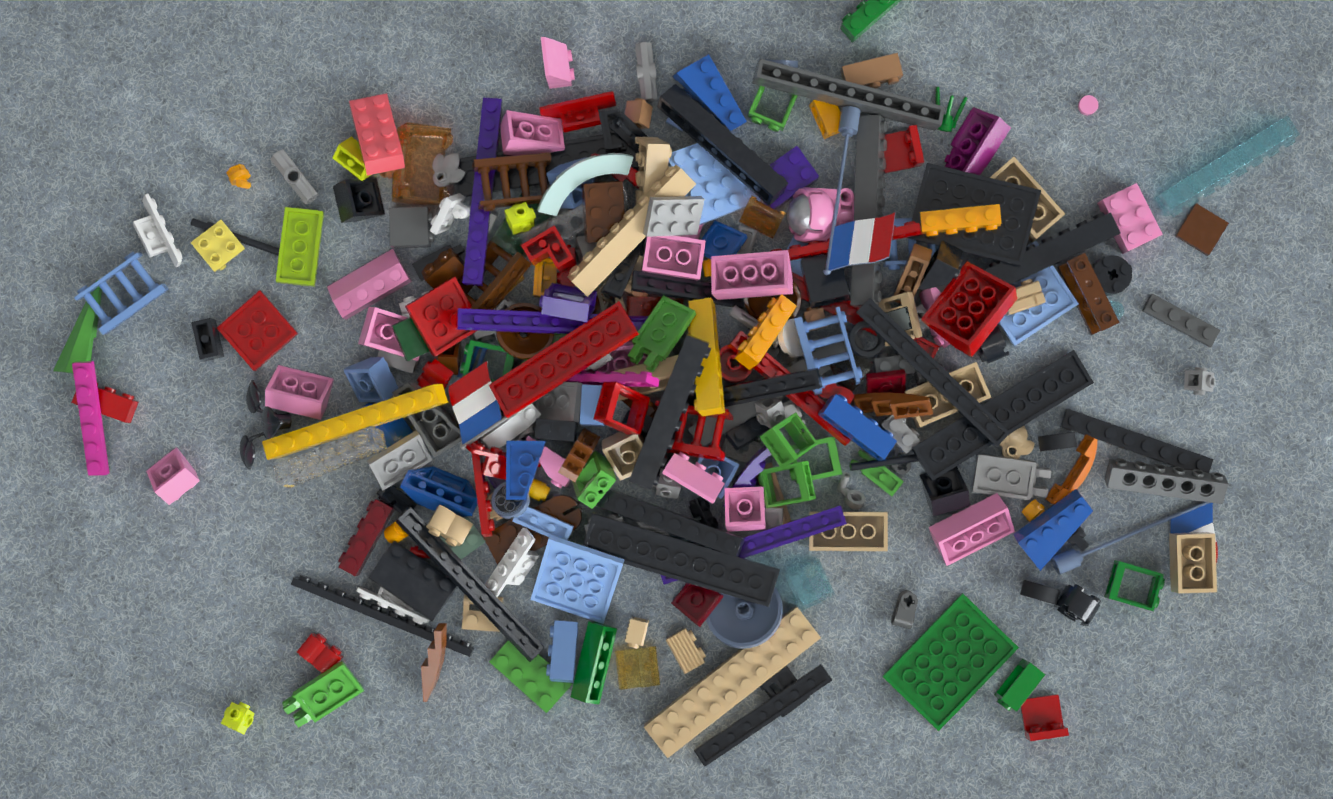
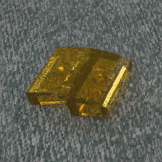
[615,646,660,690]

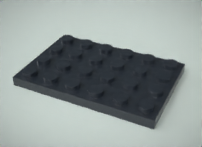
[907,163,1041,266]

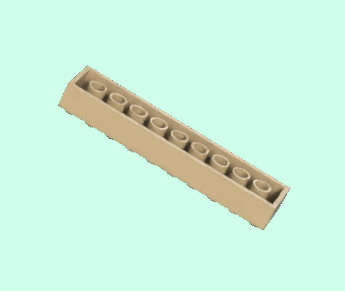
[644,606,821,758]

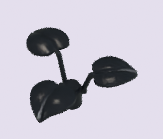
[239,380,292,469]

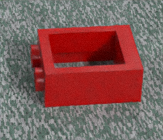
[593,382,650,435]

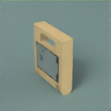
[879,292,922,346]

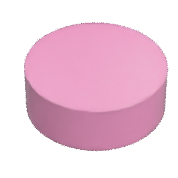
[1078,95,1098,116]

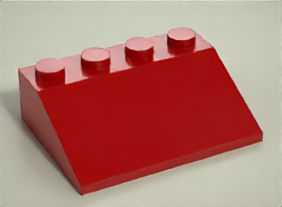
[921,261,1017,357]

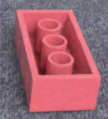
[349,93,405,175]

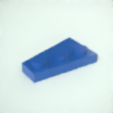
[506,441,546,500]

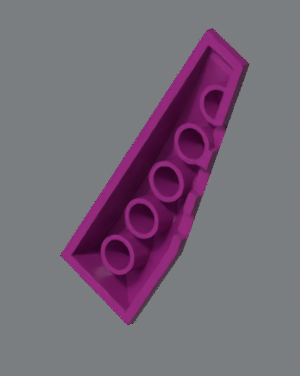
[944,107,1011,175]

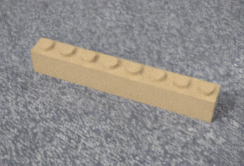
[567,164,696,297]

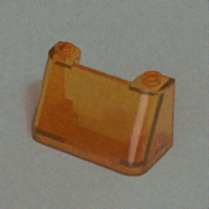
[392,122,453,205]

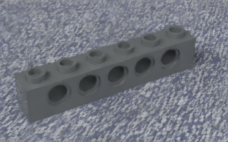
[1104,458,1228,504]

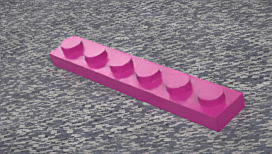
[72,361,109,476]
[565,371,659,387]

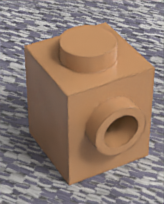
[625,98,653,129]
[803,307,828,332]

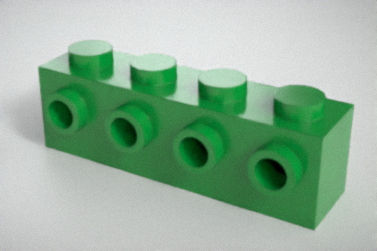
[840,0,901,43]
[570,621,617,704]

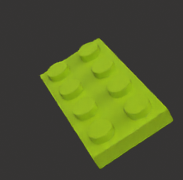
[275,207,324,287]

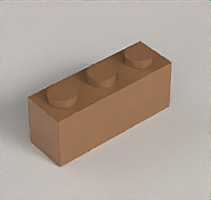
[840,53,903,89]
[893,243,932,304]

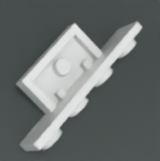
[133,194,183,267]
[485,528,539,597]
[356,587,429,624]

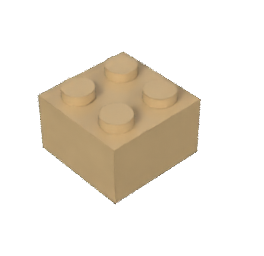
[602,431,645,481]

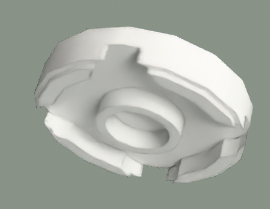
[778,319,807,358]

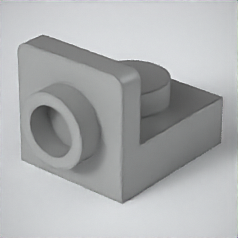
[474,330,500,345]

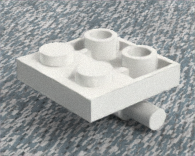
[430,193,471,235]

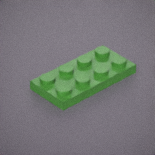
[489,640,573,713]

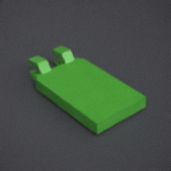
[628,296,696,372]
[282,661,364,728]

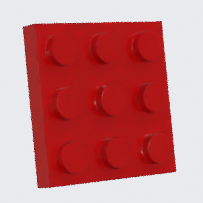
[405,277,478,357]
[217,290,299,371]

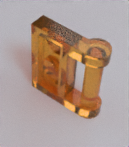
[739,196,786,239]

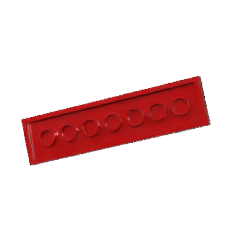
[489,301,639,418]

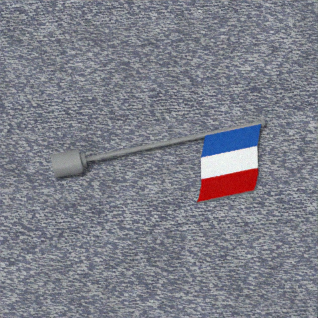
[449,353,613,450]

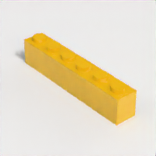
[688,297,725,416]

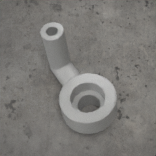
[837,472,865,509]

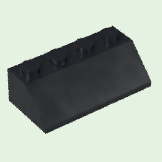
[369,541,457,621]

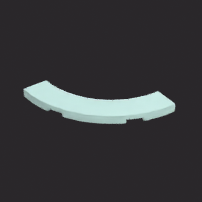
[537,153,633,216]

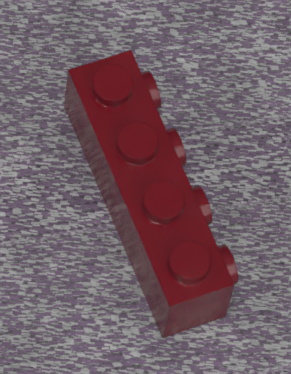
[338,499,395,576]

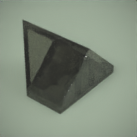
[830,354,874,392]

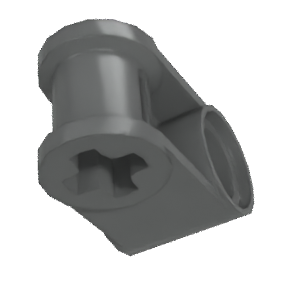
[891,590,918,629]

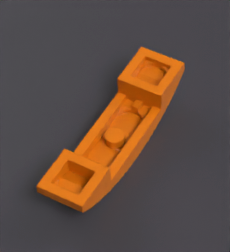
[1045,434,1097,504]

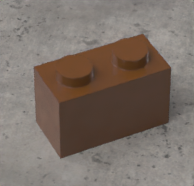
[422,248,465,289]

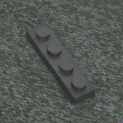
[1142,294,1220,347]

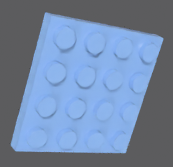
[668,143,761,225]
[998,241,1079,346]
[530,535,624,624]

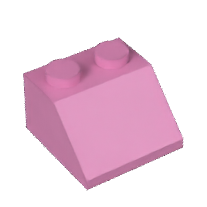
[146,447,200,505]
[724,487,766,532]

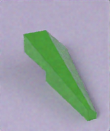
[53,280,102,373]

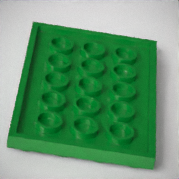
[882,593,1019,731]

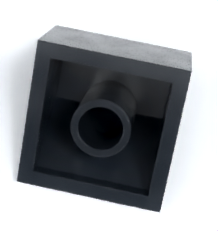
[333,178,385,223]
[919,240,963,290]
[920,466,970,517]

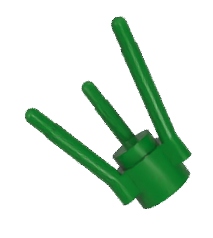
[935,86,968,132]

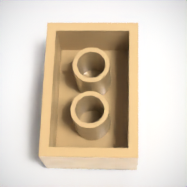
[1169,532,1217,593]

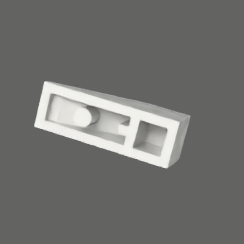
[481,404,541,449]

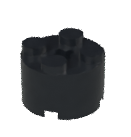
[1092,255,1132,296]
[978,326,1009,364]
[1054,584,1101,626]

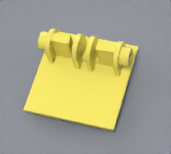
[190,220,245,272]

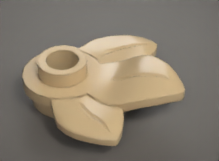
[1000,426,1035,459]

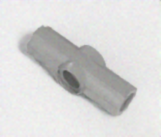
[635,42,657,102]
[270,149,319,205]

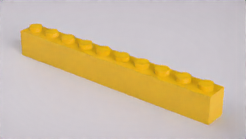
[262,384,448,460]

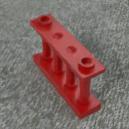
[655,401,734,461]

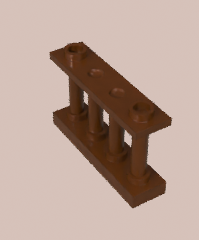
[472,153,551,212]
[457,235,531,310]
[1058,253,1120,335]

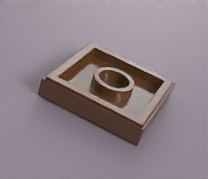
[1175,203,1229,256]

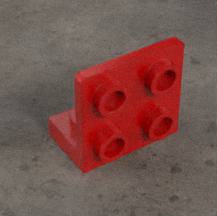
[884,125,924,173]
[1021,694,1069,741]

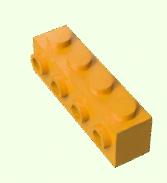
[920,204,1002,236]
[735,294,797,370]

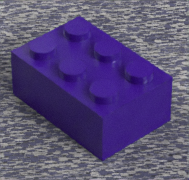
[762,146,819,213]

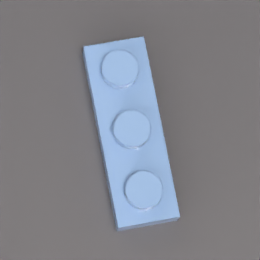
[513,506,574,541]

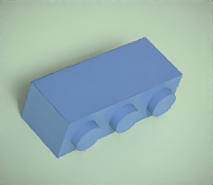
[546,620,578,683]

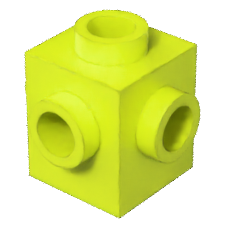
[504,202,536,235]
[221,702,255,735]

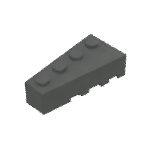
[392,379,462,458]

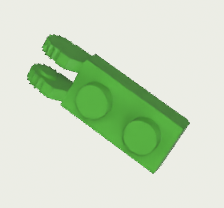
[850,450,904,497]

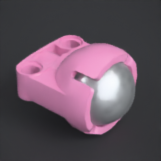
[787,187,855,243]

